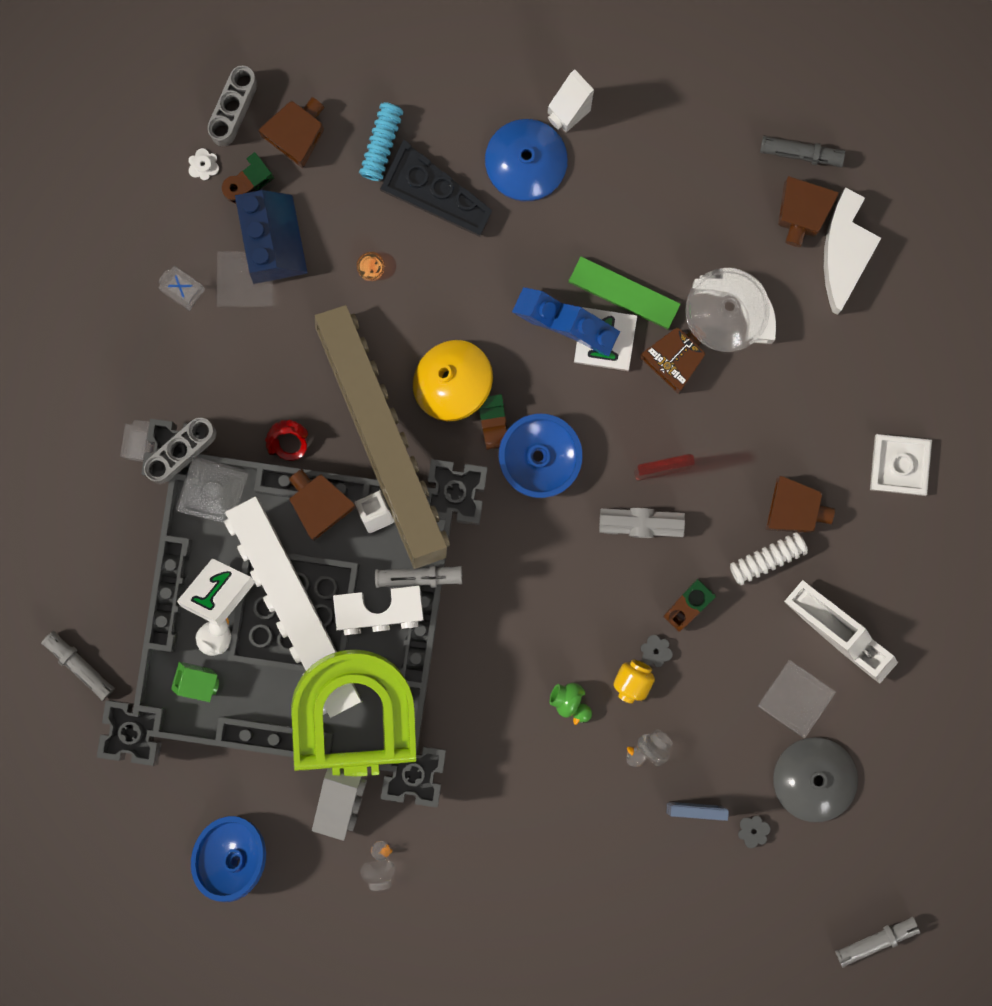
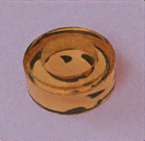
[357,252,385,281]

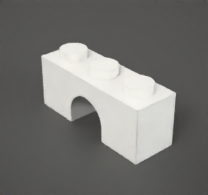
[333,586,424,635]

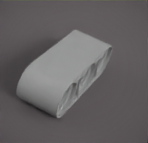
[207,65,258,146]
[144,418,217,484]

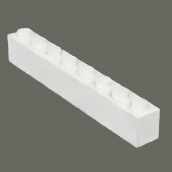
[224,496,363,718]

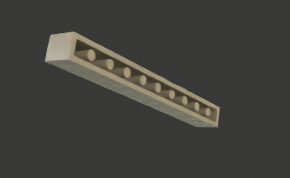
[315,305,450,569]

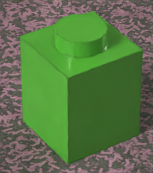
[171,662,219,702]

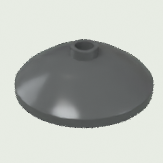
[773,737,858,822]

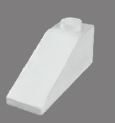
[548,70,594,133]

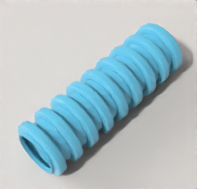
[359,103,404,181]

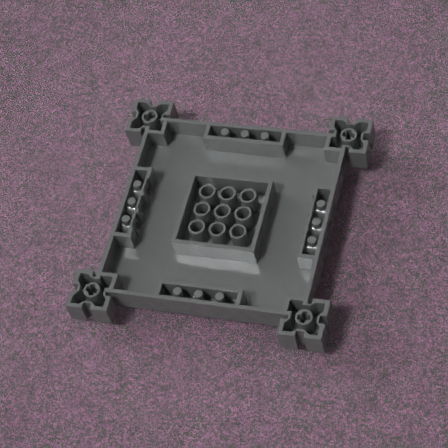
[97,418,488,808]

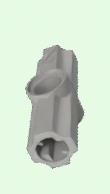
[599,508,685,538]

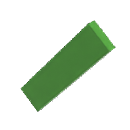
[568,256,680,330]

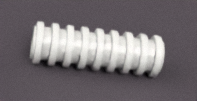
[730,532,808,586]

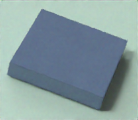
[666,802,729,821]

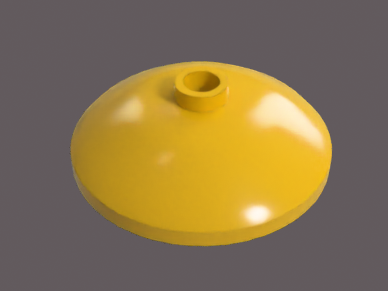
[413,340,493,421]

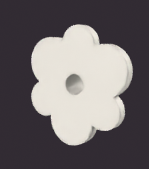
[188,148,219,181]

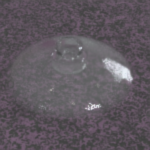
[685,268,770,352]

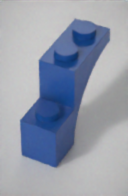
[512,287,620,356]

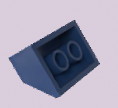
[235,190,308,284]

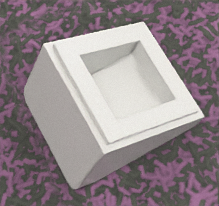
[354,491,394,533]

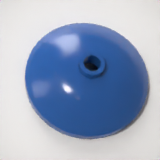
[485,119,568,201]
[498,414,583,498]
[191,816,266,902]

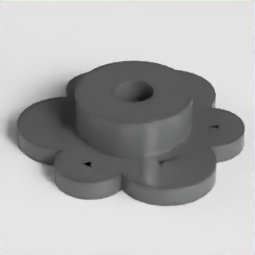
[641,635,673,667]
[738,816,770,848]

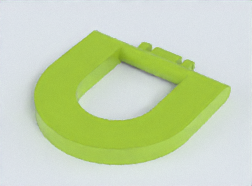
[291,650,416,777]

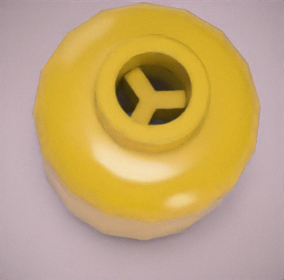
[613,660,655,704]

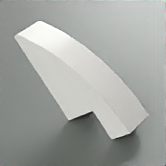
[824,187,881,315]
[784,580,898,684]

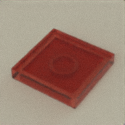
[634,454,695,481]

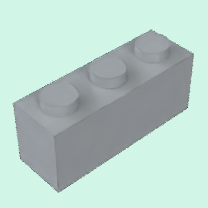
[312,768,367,841]

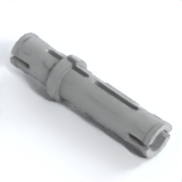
[375,565,462,588]
[41,630,115,701]
[835,916,920,968]

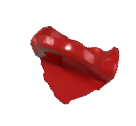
[265,419,309,461]

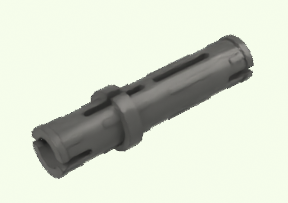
[760,135,845,168]

